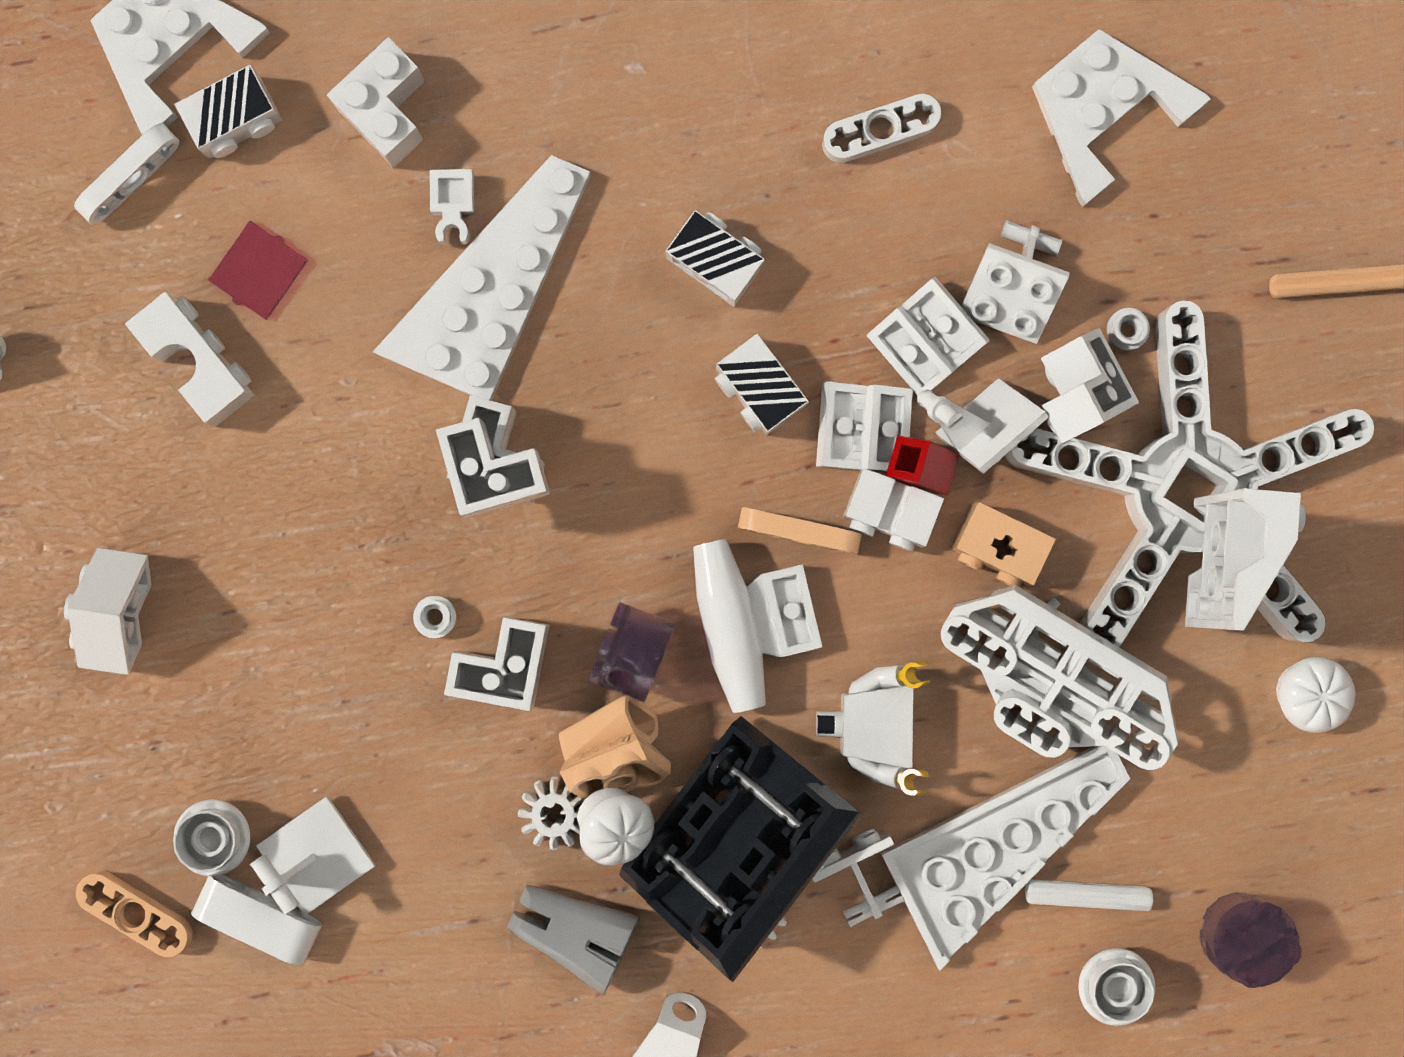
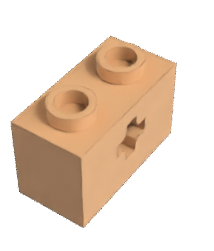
[951,502,1056,587]

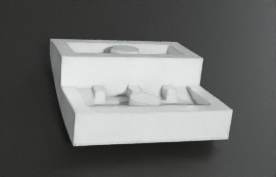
[866,276,990,396]
[816,381,913,472]

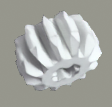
[518,776,584,850]

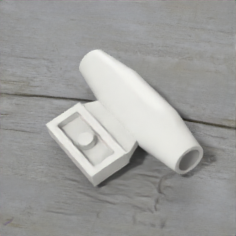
[693,539,822,713]

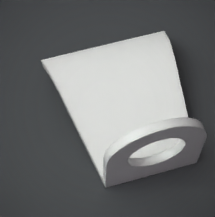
[632,993,706,1057]

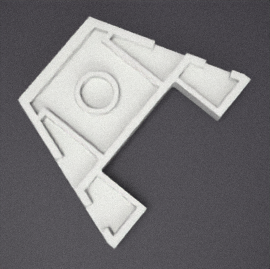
[90,0,270,135]
[1032,29,1211,207]

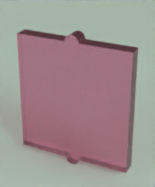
[208,221,308,320]

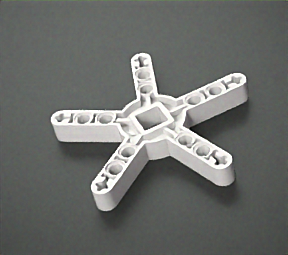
[1005,300,1374,647]

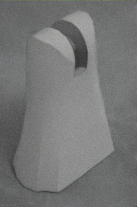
[507,884,640,995]

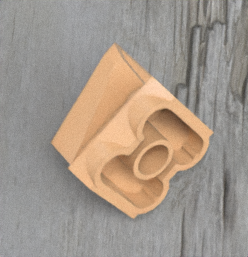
[559,695,671,800]

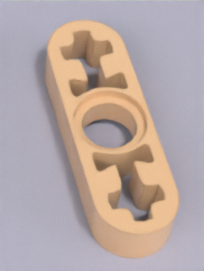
[737,507,862,555]
[76,871,193,957]

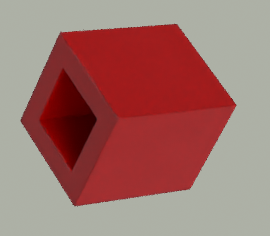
[885,435,960,496]

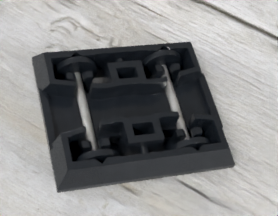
[619,716,861,982]

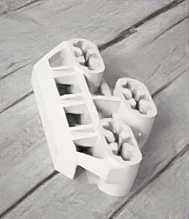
[941,585,1179,770]

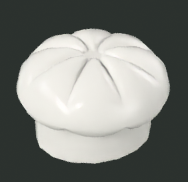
[1276,657,1356,733]
[577,788,654,866]
[173,799,250,876]
[1078,948,1155,1026]

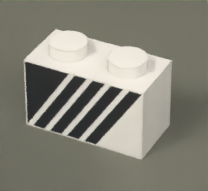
[174,65,283,159]
[665,210,765,307]
[714,334,809,436]

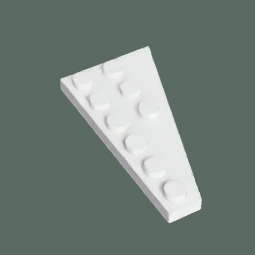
[373,155,591,401]
[881,746,1130,971]

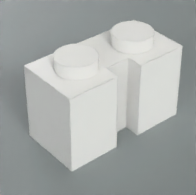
[843,468,944,552]

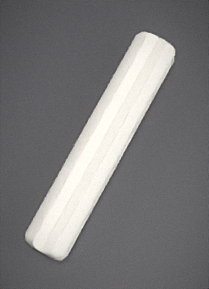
[1025,879,1153,911]

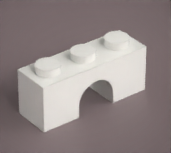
[125,292,255,427]

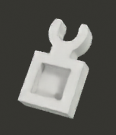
[430,169,474,244]

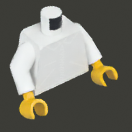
[816,660,930,795]

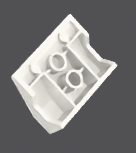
[1185,488,1306,631]

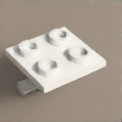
[961,220,1070,344]
[917,378,1049,474]
[249,796,376,916]
[813,828,904,928]

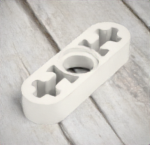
[822,94,941,163]
[74,124,179,225]

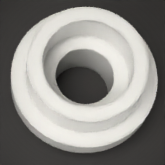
[1107,308,1150,351]
[413,596,456,638]

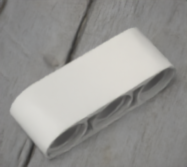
[191,875,322,966]

